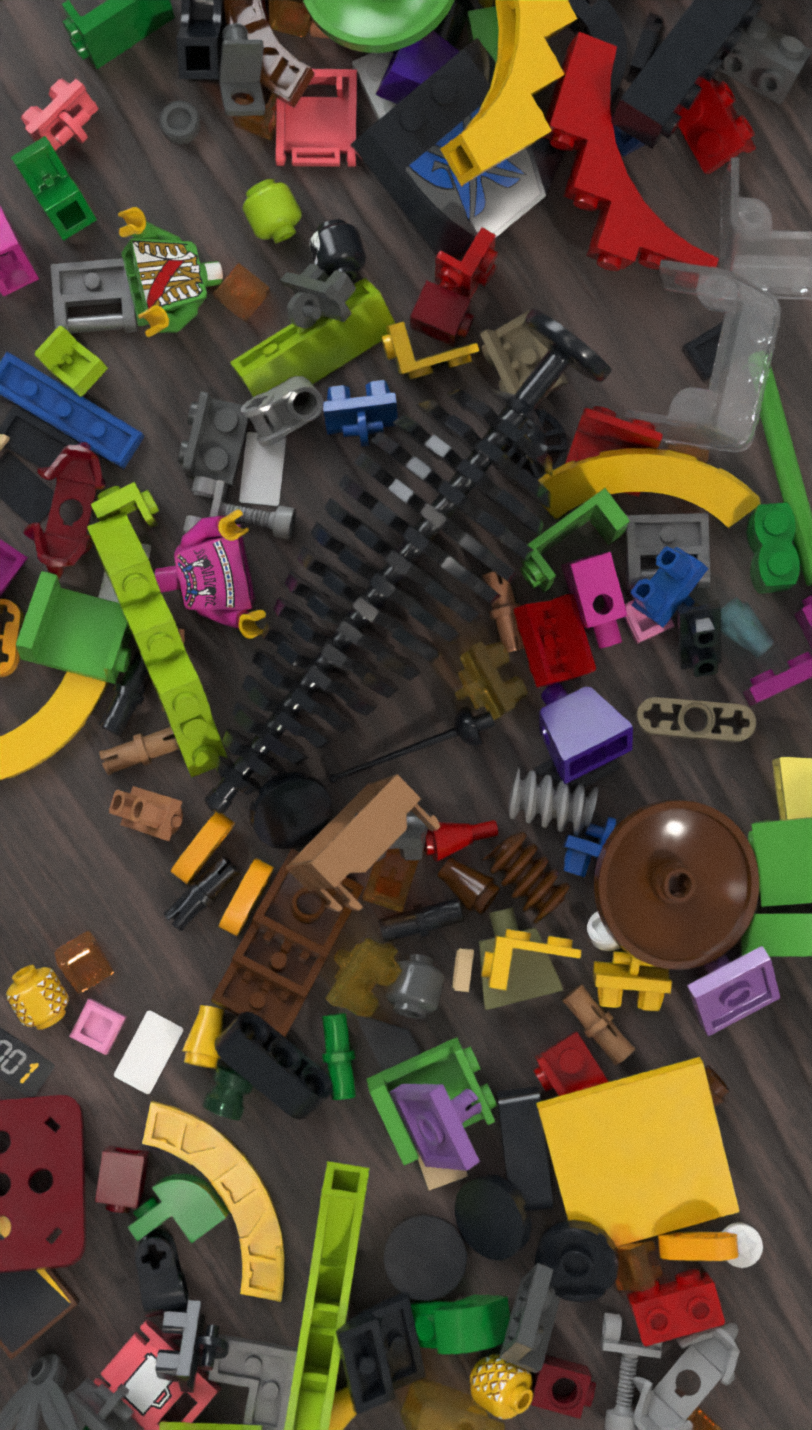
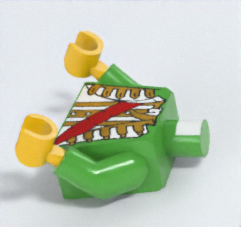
[118,207,223,337]

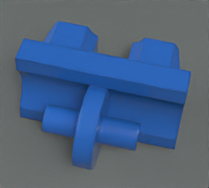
[323,380,398,447]
[631,546,709,628]
[562,816,616,877]

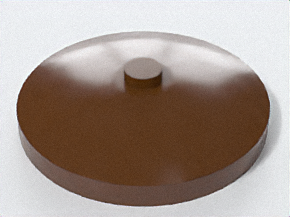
[594,800,759,970]

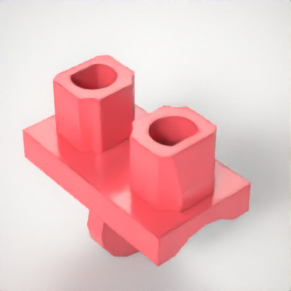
[21,79,99,151]

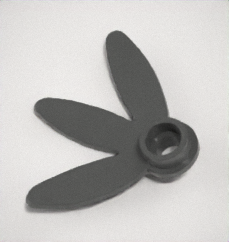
[0,1353,79,1430]

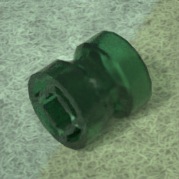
[202,1066,254,1121]

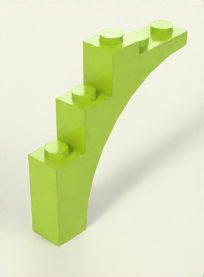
[87,512,228,778]
[284,1161,370,1430]

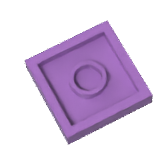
[687,946,781,1036]
[390,1084,482,1171]

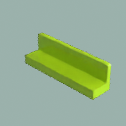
[230,278,395,397]

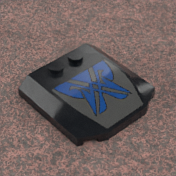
[350,38,565,256]

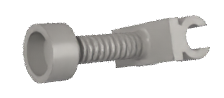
[183,476,296,540]
[600,1313,663,1430]

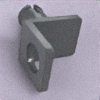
[219,23,265,116]

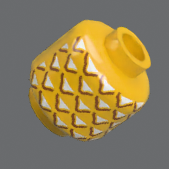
[6,965,69,1030]
[470,1353,533,1420]

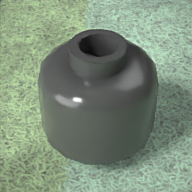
[386,954,445,1019]

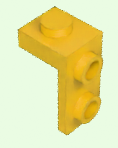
[381,321,479,379]
[481,929,582,990]

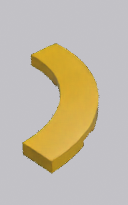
[538,448,761,528]
[0,672,108,780]
[142,1101,285,1302]

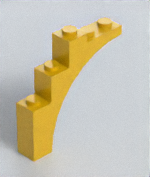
[440,0,578,186]

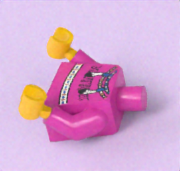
[155,509,266,639]

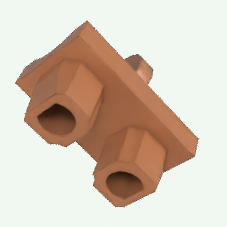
[109,786,183,841]

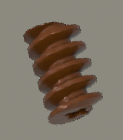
[481,831,570,925]

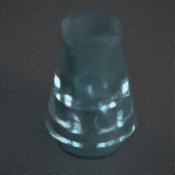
[721,597,774,658]

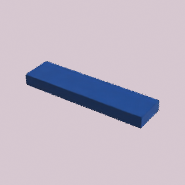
[0,352,145,470]

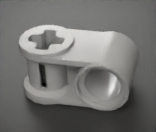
[241,376,324,447]

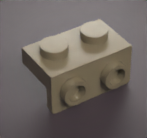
[480,310,568,397]

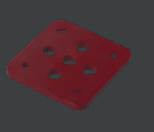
[0,1095,86,1273]

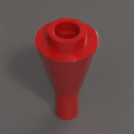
[424,820,498,862]

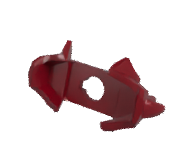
[23,442,107,580]

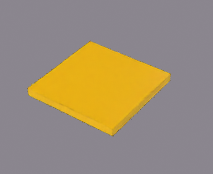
[536,1057,740,1247]

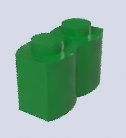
[746,502,800,594]

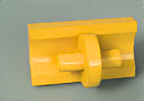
[593,951,672,1011]

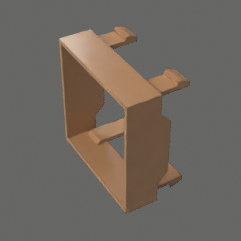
[285,774,440,912]

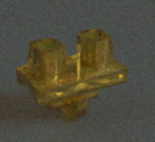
[454,641,528,721]
[325,938,402,1017]

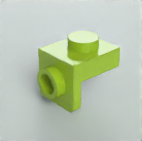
[34,326,108,397]
[91,482,159,528]

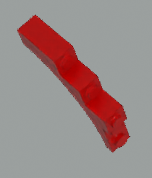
[543,32,719,283]

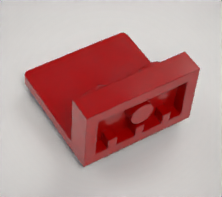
[565,406,663,498]

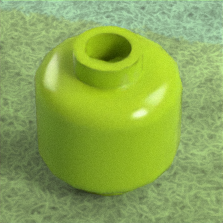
[242,179,302,243]

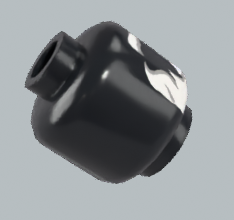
[309,219,366,281]

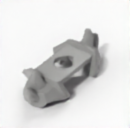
[633,1323,739,1430]

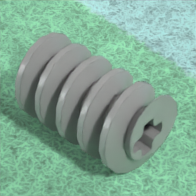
[508,767,598,836]

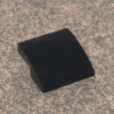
[336,1293,426,1415]

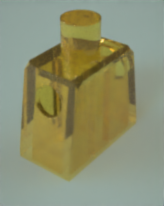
[400,1378,505,1430]

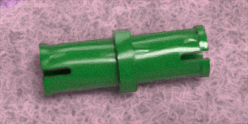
[322,1013,356,1100]

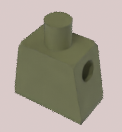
[478,907,563,1010]

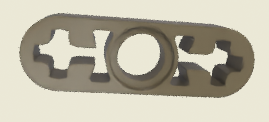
[635,697,756,742]

